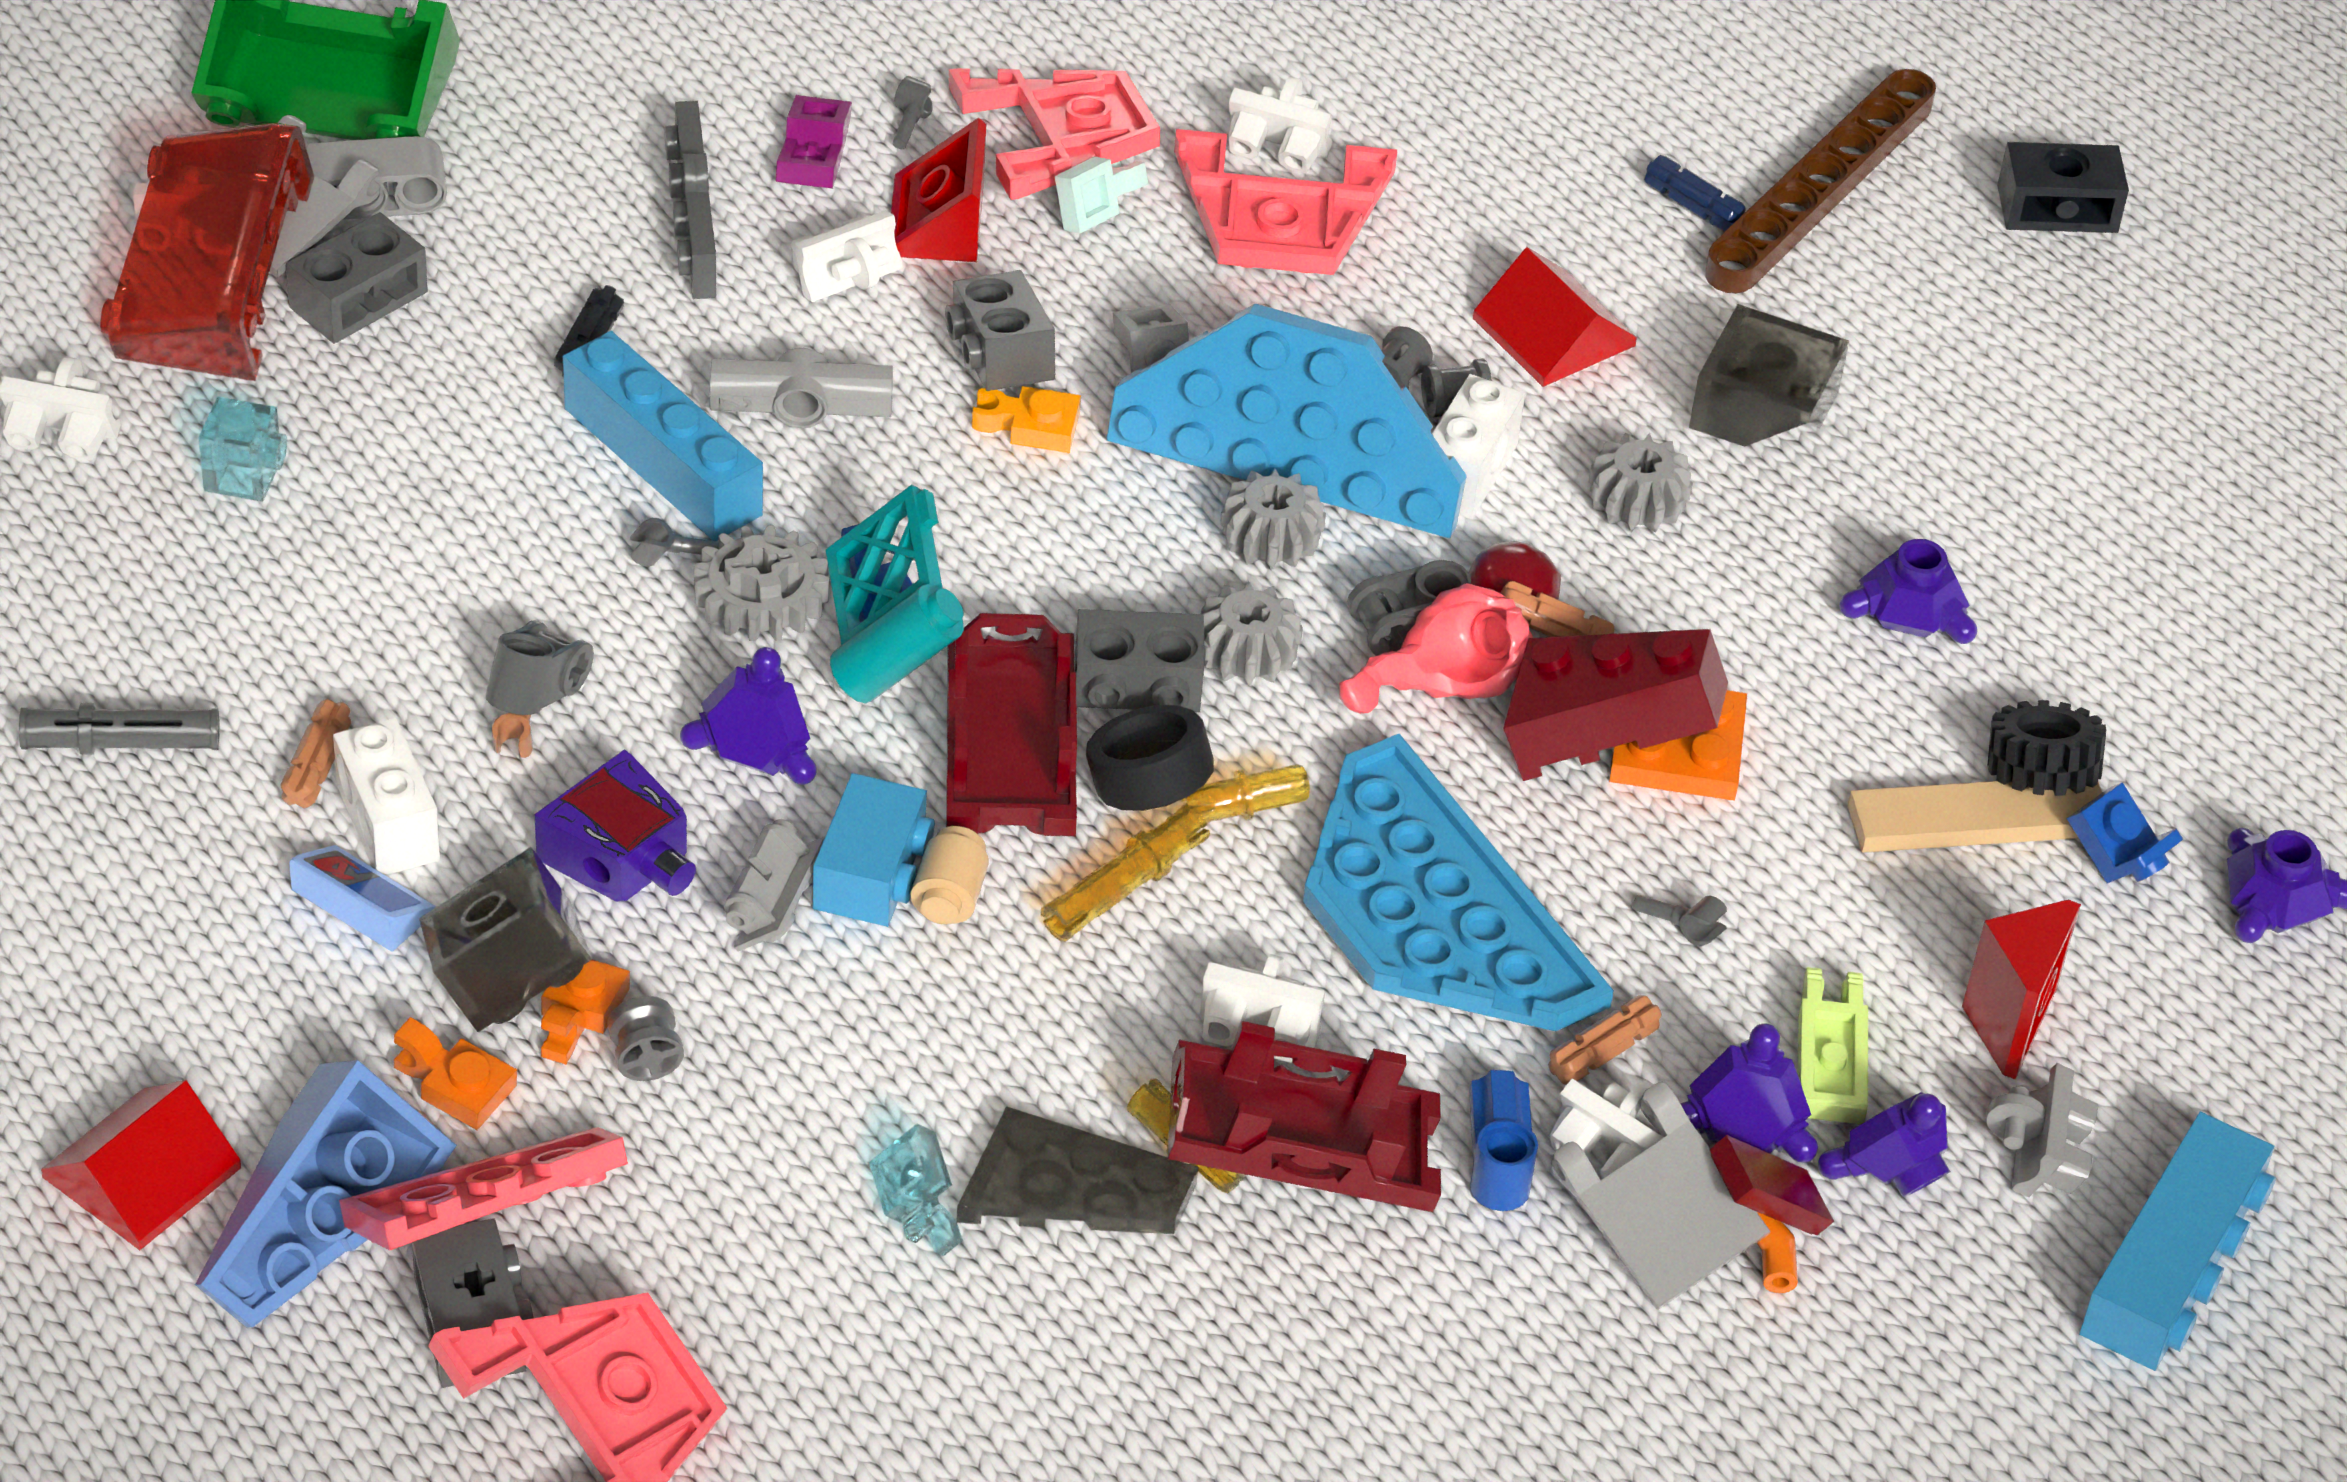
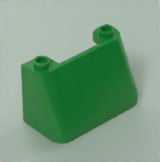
[191,0,460,140]

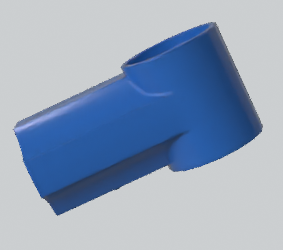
[1469,1070,1538,1211]

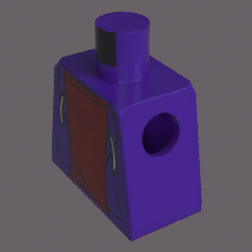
[534,749,696,902]

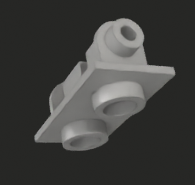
[724,819,825,952]

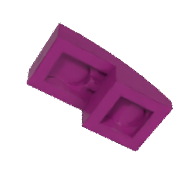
[776,95,852,189]

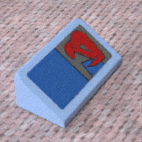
[289,845,436,952]

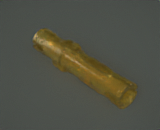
[1040,805,1210,942]

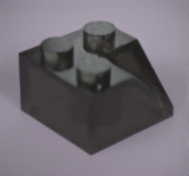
[1689,304,1849,447]
[419,847,592,1032]

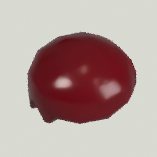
[1469,541,1561,621]

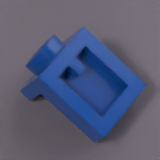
[2066,782,2183,883]

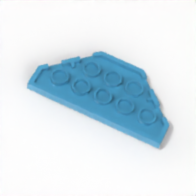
[1106,304,1467,539]
[1303,734,1614,1031]

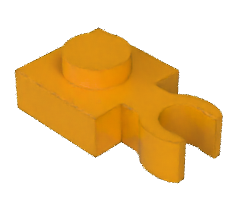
[972,386,1081,453]

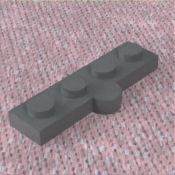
[665,101,716,299]

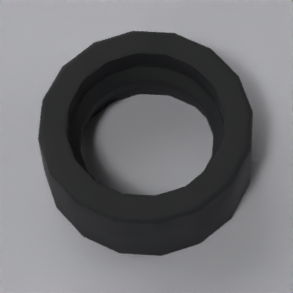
[1086,705,1214,811]

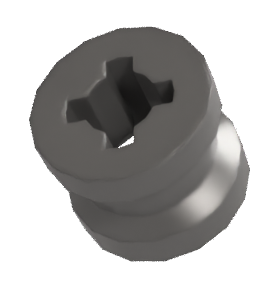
[607,996,684,1081]

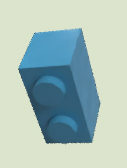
[813,773,935,927]

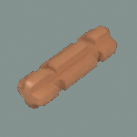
[1500,581,1615,637]
[280,699,351,808]
[1548,995,1662,1085]

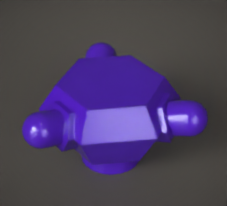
[1839,539,1977,644]
[680,647,817,785]
[2227,827,2347,943]
[1680,1023,1818,1163]
[1818,1092,1951,1198]

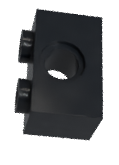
[1997,142,2129,233]

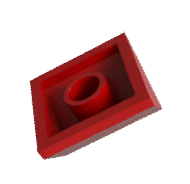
[891,117,987,262]
[1473,246,1637,387]
[1962,899,2081,1080]
[41,1080,241,1251]

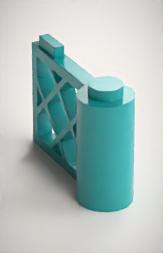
[825,484,964,704]

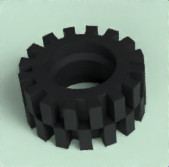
[1987,700,2106,796]

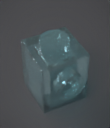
[198,397,287,502]

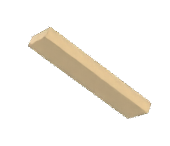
[1847,781,2102,853]

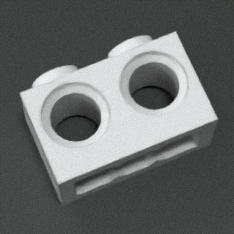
[333,718,440,875]

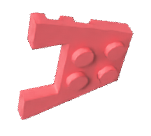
[949,68,1160,200]
[1174,129,1397,275]
[428,1293,727,1482]

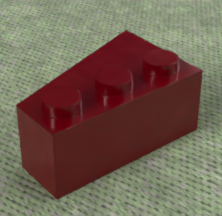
[1503,629,1728,781]

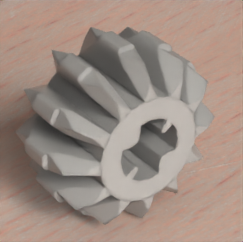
[1588,433,1693,532]
[1221,468,1326,570]
[1201,581,1303,686]

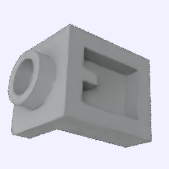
[1113,304,1189,373]

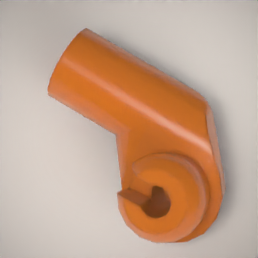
[1757,1212,1798,1293]

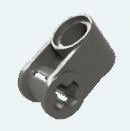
[1347,560,1471,656]
[485,620,594,715]

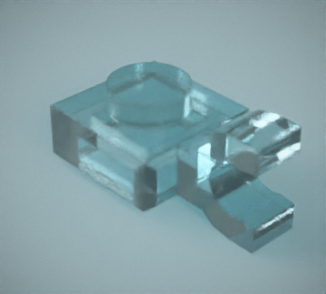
[869,1124,963,1256]

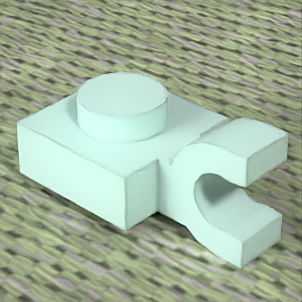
[1055,157,1148,233]

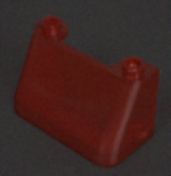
[100,123,314,381]

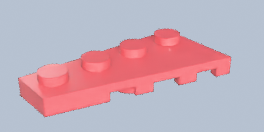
[339,1127,628,1251]

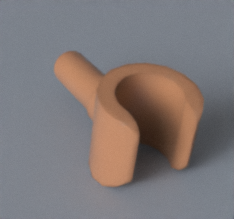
[492,713,533,758]

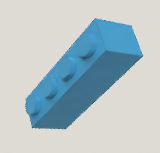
[563,330,763,541]
[2079,1111,2276,1371]

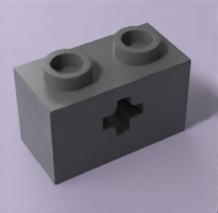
[412,1218,534,1388]

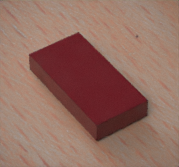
[1710,1135,1834,1236]

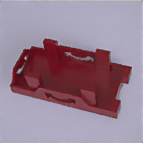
[946,613,1077,837]
[1168,1021,1441,1213]

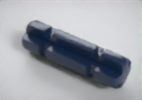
[1644,155,1746,232]

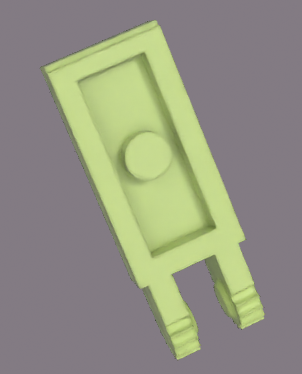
[1797,967,1868,1124]

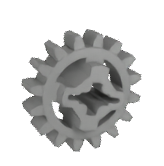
[694,525,830,641]

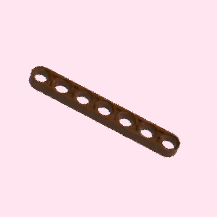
[1705,69,1936,294]

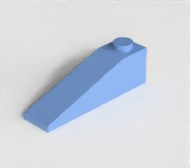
[195,1060,457,1328]

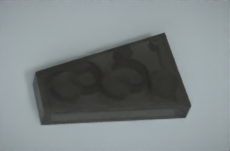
[956,1106,1199,1234]

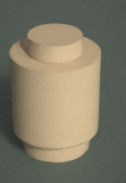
[911,826,989,924]

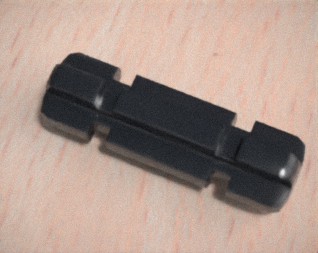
[554,285,624,377]

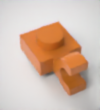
[541,952,630,1065]
[394,1017,517,1130]

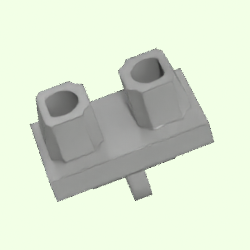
[1986,1063,2098,1197]

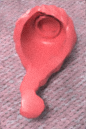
[1339,583,1533,714]

